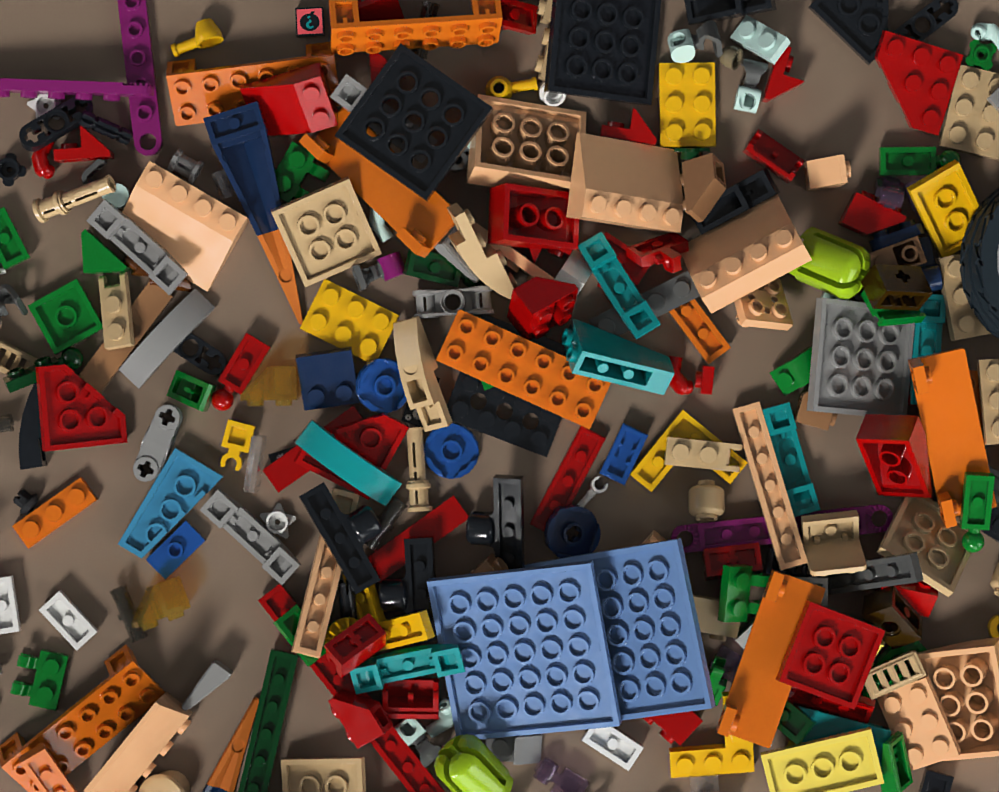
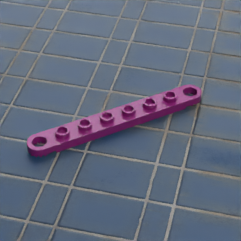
[117,0,163,156]
[0,78,154,101]
[670,504,893,553]

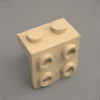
[801,510,867,576]

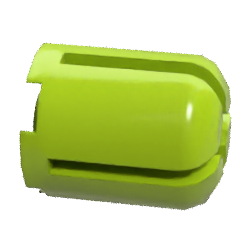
[789,227,871,299]
[434,734,513,792]

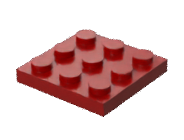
[776,600,885,710]

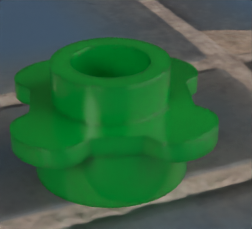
[965,40,997,70]

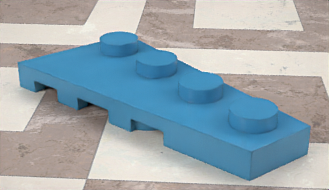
[118,448,224,558]

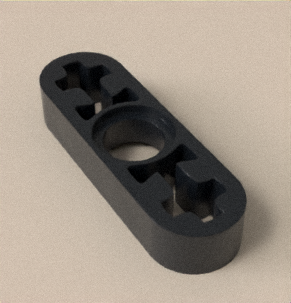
[892,0,958,42]
[19,96,94,152]
[154,320,227,375]

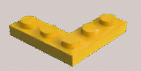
[630,410,748,492]
[342,574,435,652]
[669,691,755,778]

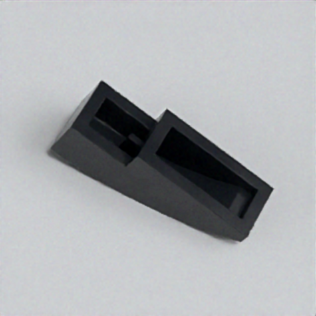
[684,0,777,25]
[692,168,780,235]
[19,382,47,470]

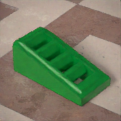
[881,731,913,792]

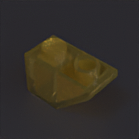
[240,366,299,406]
[131,576,191,631]

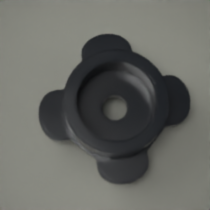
[0,153,27,187]

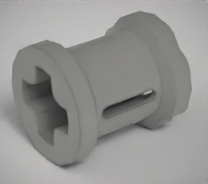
[167,148,204,184]

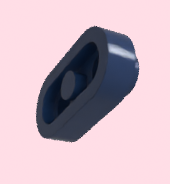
[869,219,925,252]

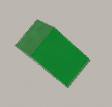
[81,229,130,274]
[166,370,217,412]

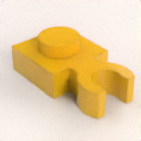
[220,419,256,471]

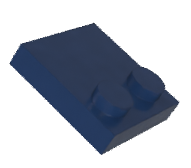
[296,347,360,411]

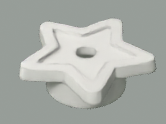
[27,94,63,120]
[260,503,296,539]

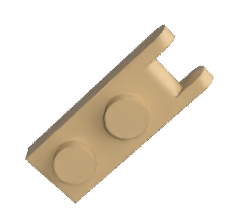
[98,272,135,350]
[664,437,742,472]

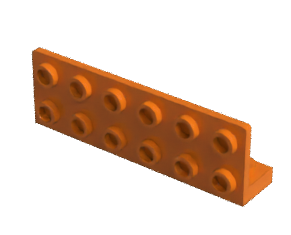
[328,0,503,56]
[166,41,340,126]
[298,107,455,258]
[436,310,611,429]
[908,347,997,528]
[716,569,825,748]
[0,644,165,792]

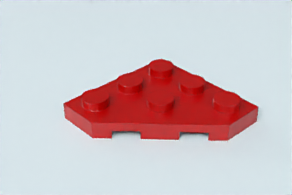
[874,30,964,136]
[35,364,128,452]
[294,412,409,500]

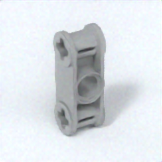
[412,286,495,319]
[133,404,183,482]

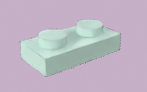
[730,15,791,64]

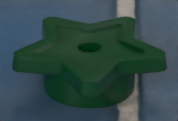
[674,147,710,160]

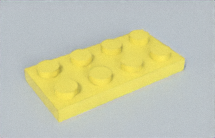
[760,727,884,792]

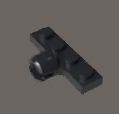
[466,474,525,569]
[299,482,382,595]
[379,537,438,647]

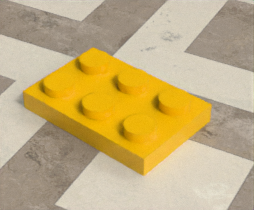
[658,62,716,148]
[907,160,979,258]
[300,279,400,362]

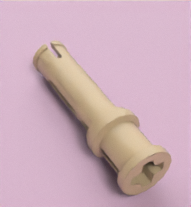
[32,175,116,223]
[406,427,432,512]

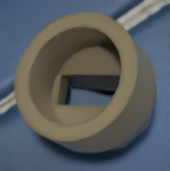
[719,46,743,70]

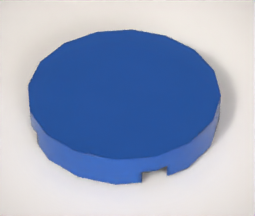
[355,358,407,413]
[424,423,479,479]

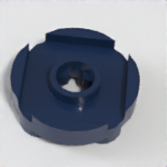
[544,504,601,558]

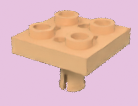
[734,278,793,331]

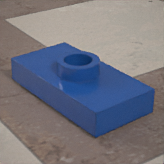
[599,423,648,485]
[146,520,206,580]

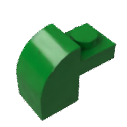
[770,345,812,396]

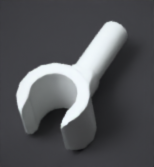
[577,476,608,507]

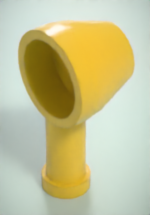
[171,18,224,57]
[485,76,538,99]

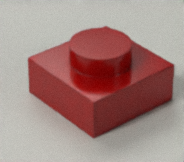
[694,366,715,395]

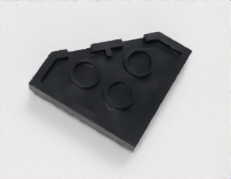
[808,0,889,65]

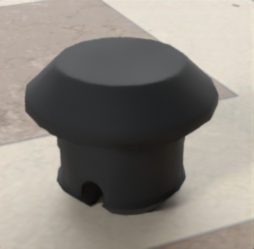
[13,490,38,514]

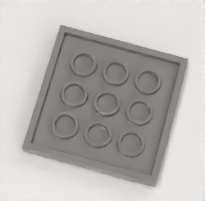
[807,298,915,416]

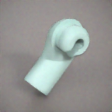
[970,22,999,51]
[368,208,394,243]
[426,699,454,738]

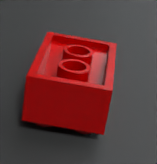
[240,62,338,136]
[487,183,579,250]
[856,414,932,498]

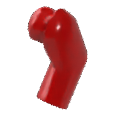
[31,142,55,179]
[669,356,694,395]

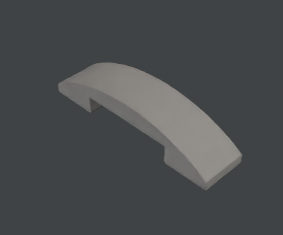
[330,74,438,164]
[86,199,188,295]
[119,288,216,389]
[200,489,301,585]

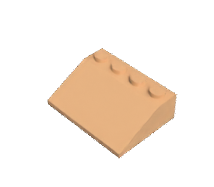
[467,94,586,192]
[566,132,684,233]
[122,161,249,292]
[681,194,812,314]
[916,637,999,761]
[84,691,192,792]

